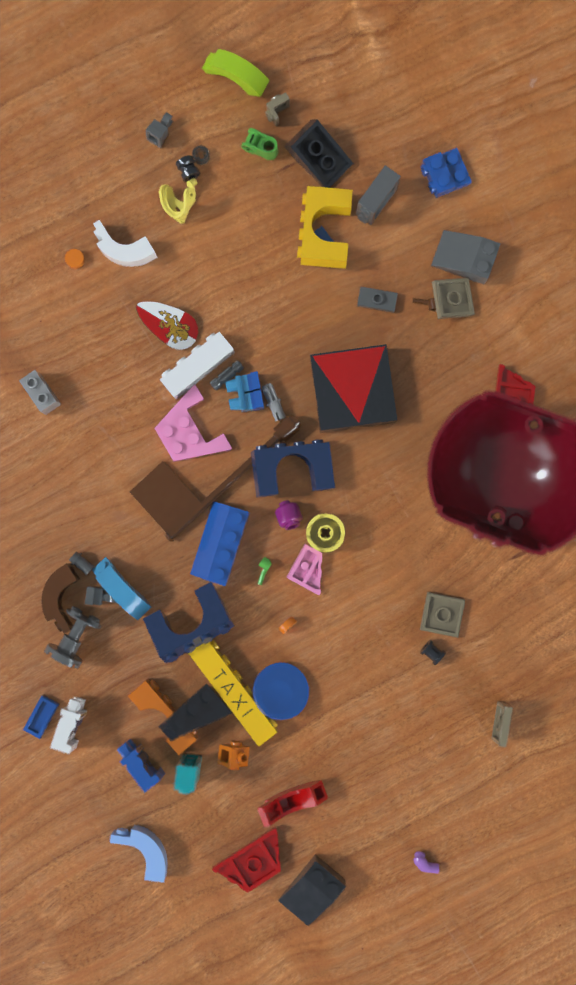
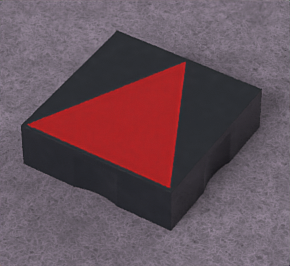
[310,344,397,433]

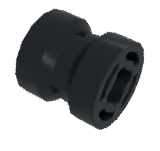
[176,155,200,182]

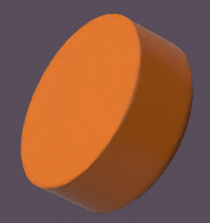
[65,249,85,269]
[279,616,297,635]

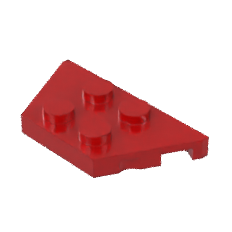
[495,364,536,424]
[212,826,281,893]

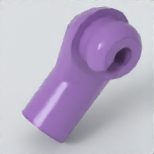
[414,851,439,874]

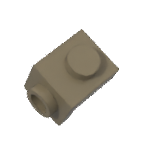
[265,92,290,126]

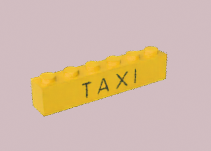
[188,639,278,747]

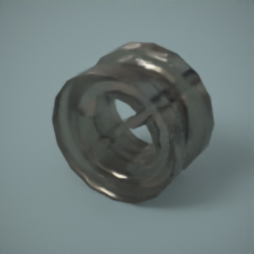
[192,145,210,165]

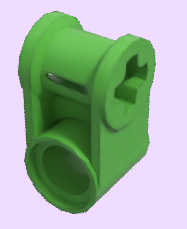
[241,128,278,160]

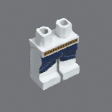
[50,696,87,754]

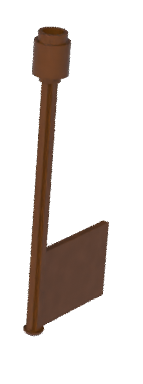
[130,415,302,542]

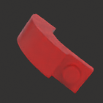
[257,780,328,827]

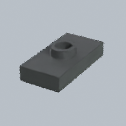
[357,287,398,313]

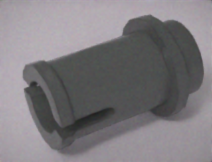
[69,552,94,575]

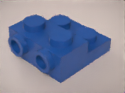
[421,148,472,198]

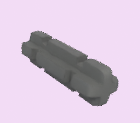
[210,361,244,390]

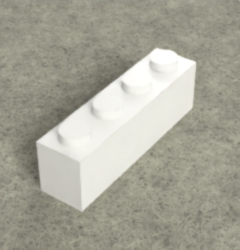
[160,332,235,400]

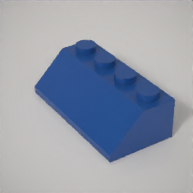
[190,502,250,586]

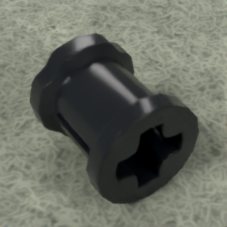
[420,640,446,665]

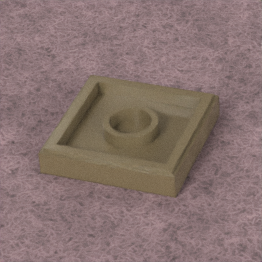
[432,278,475,319]
[420,592,465,638]
[491,701,513,747]

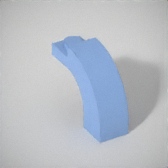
[110,825,168,882]

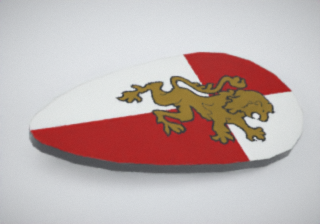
[136,302,198,350]

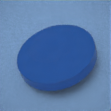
[253,662,309,720]

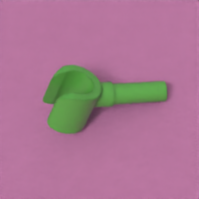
[257,557,272,585]

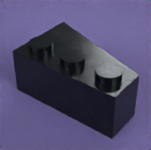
[158,683,232,741]

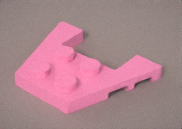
[155,385,232,462]

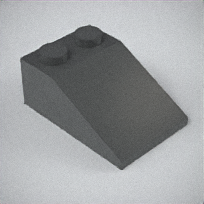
[431,230,501,285]

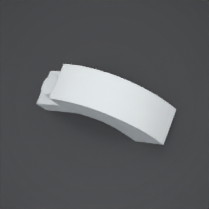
[93,220,157,267]

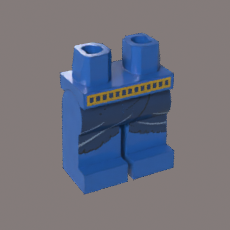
[117,738,165,793]

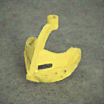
[159,178,197,224]

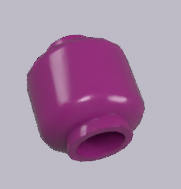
[275,500,303,530]

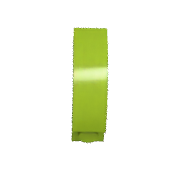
[202,49,270,97]

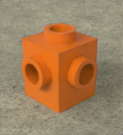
[217,740,250,770]

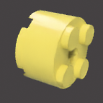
[306,513,345,552]

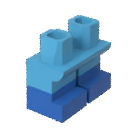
[226,371,264,412]

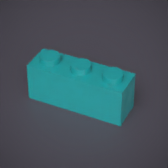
[174,753,202,794]

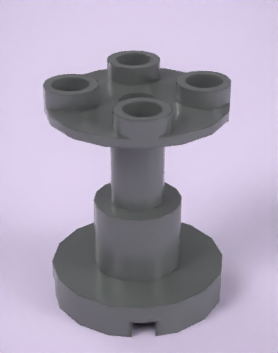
[44,606,101,669]

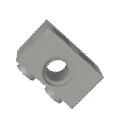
[19,370,61,415]

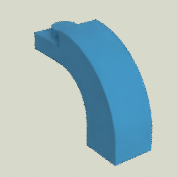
[92,557,152,620]

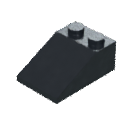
[284,119,354,188]
[278,854,346,926]

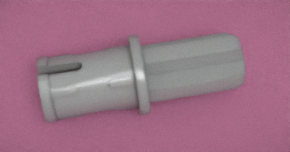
[262,383,286,422]

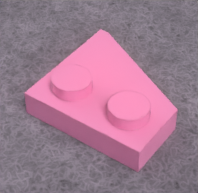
[286,544,322,595]

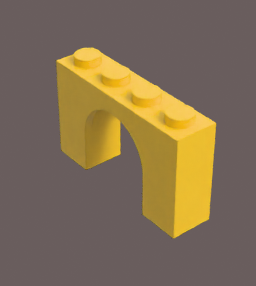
[297,186,353,269]

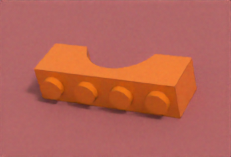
[128,679,198,755]

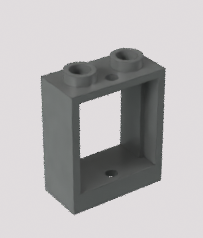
[356,165,401,225]

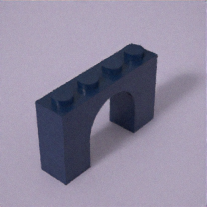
[251,439,335,498]
[143,582,234,663]

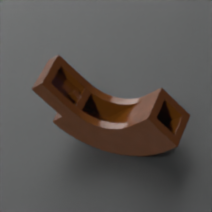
[41,563,80,634]

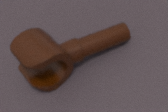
[412,298,436,311]

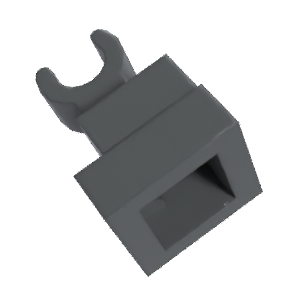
[146,112,173,148]
[85,586,117,605]

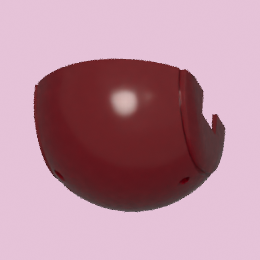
[427,391,576,556]

